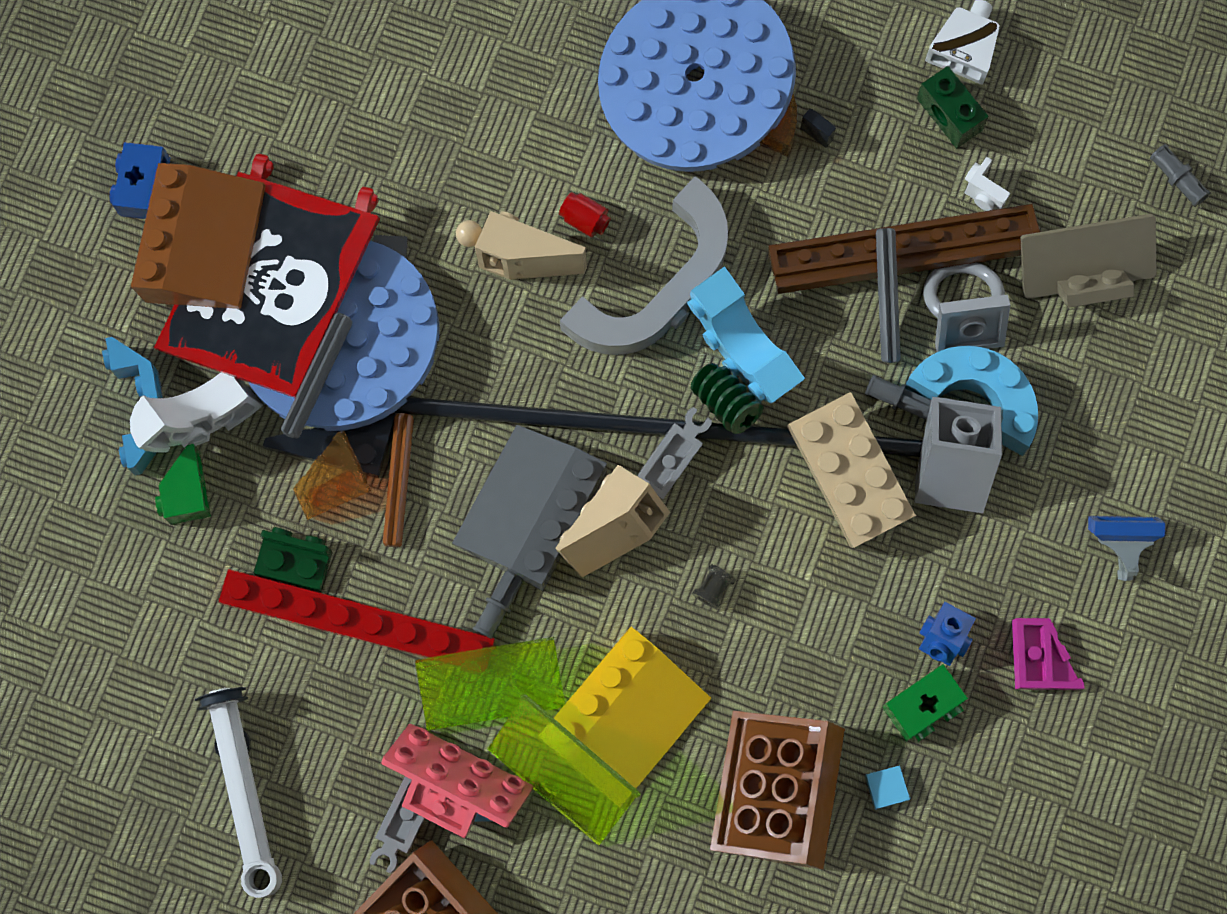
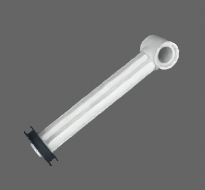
[195,687,282,898]

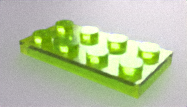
[415,637,565,731]

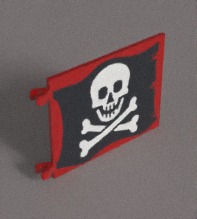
[154,154,380,398]

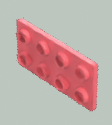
[381,724,533,839]

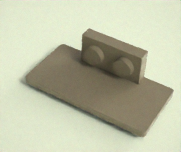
[1021,214,1157,308]

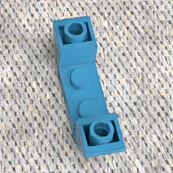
[102,337,163,476]

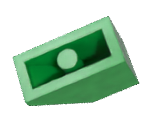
[155,444,211,525]

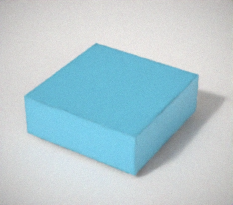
[865,765,910,810]

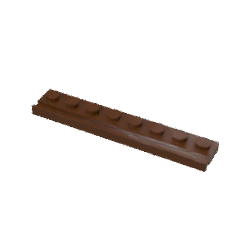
[768,204,1040,294]

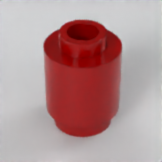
[559,192,611,238]

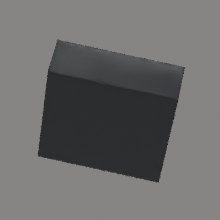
[800,108,836,148]

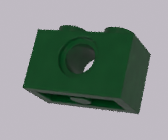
[916,65,989,149]

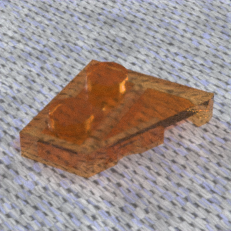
[293,431,371,520]

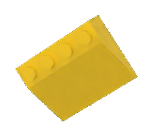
[540,626,711,806]

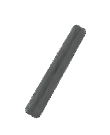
[876,228,901,363]
[281,313,352,439]

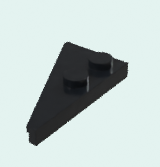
[263,413,396,478]

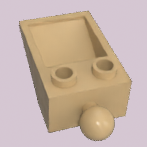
[456,211,587,280]

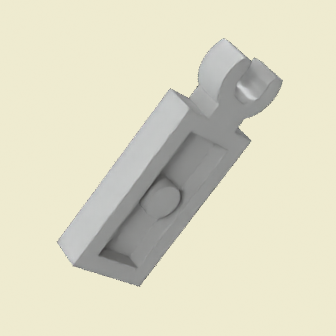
[637,407,712,499]
[370,776,425,874]

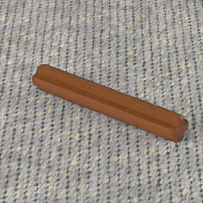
[383,413,414,548]

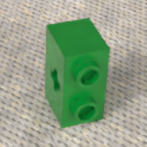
[882,664,968,742]

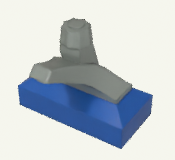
[1088,516,1165,581]

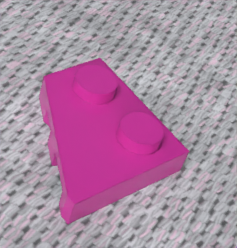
[1012,618,1085,690]

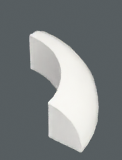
[130,373,263,452]

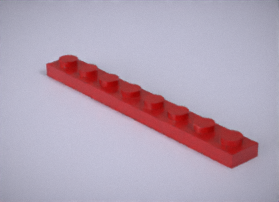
[218,569,495,673]

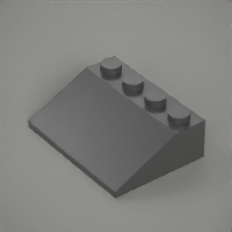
[452,425,607,591]

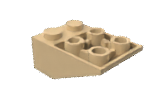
[556,465,670,578]

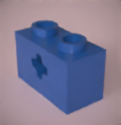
[110,142,171,219]

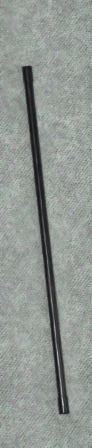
[393,397,923,457]

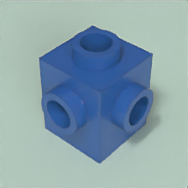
[919,602,976,666]

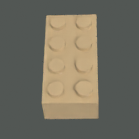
[787,392,916,548]

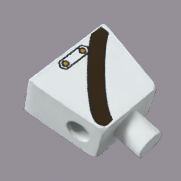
[925,0,1000,85]

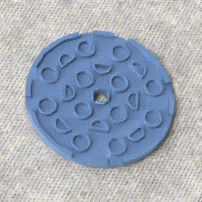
[598,0,796,172]
[248,241,439,431]

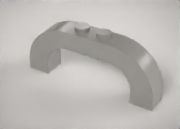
[560,176,728,355]

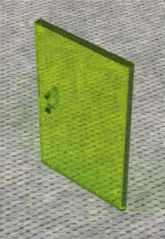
[487,694,641,846]

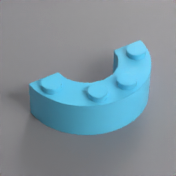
[687,266,805,403]
[906,346,1038,456]

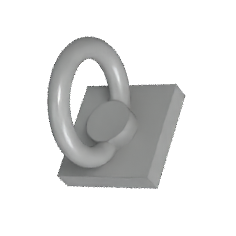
[923,263,1011,352]

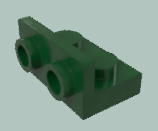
[253,527,333,592]

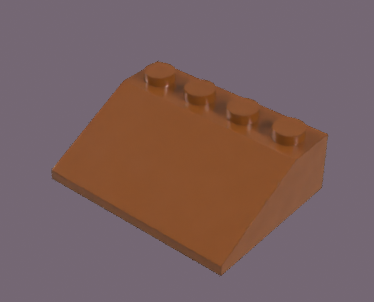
[131,163,266,309]
[710,711,845,870]
[354,840,498,914]

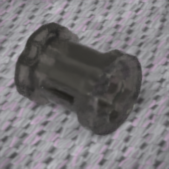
[692,564,736,610]

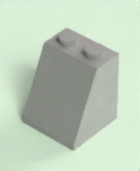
[915,396,1002,513]

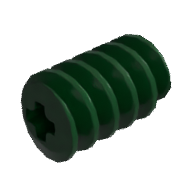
[690,363,764,434]

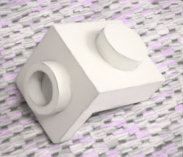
[964,157,1010,211]

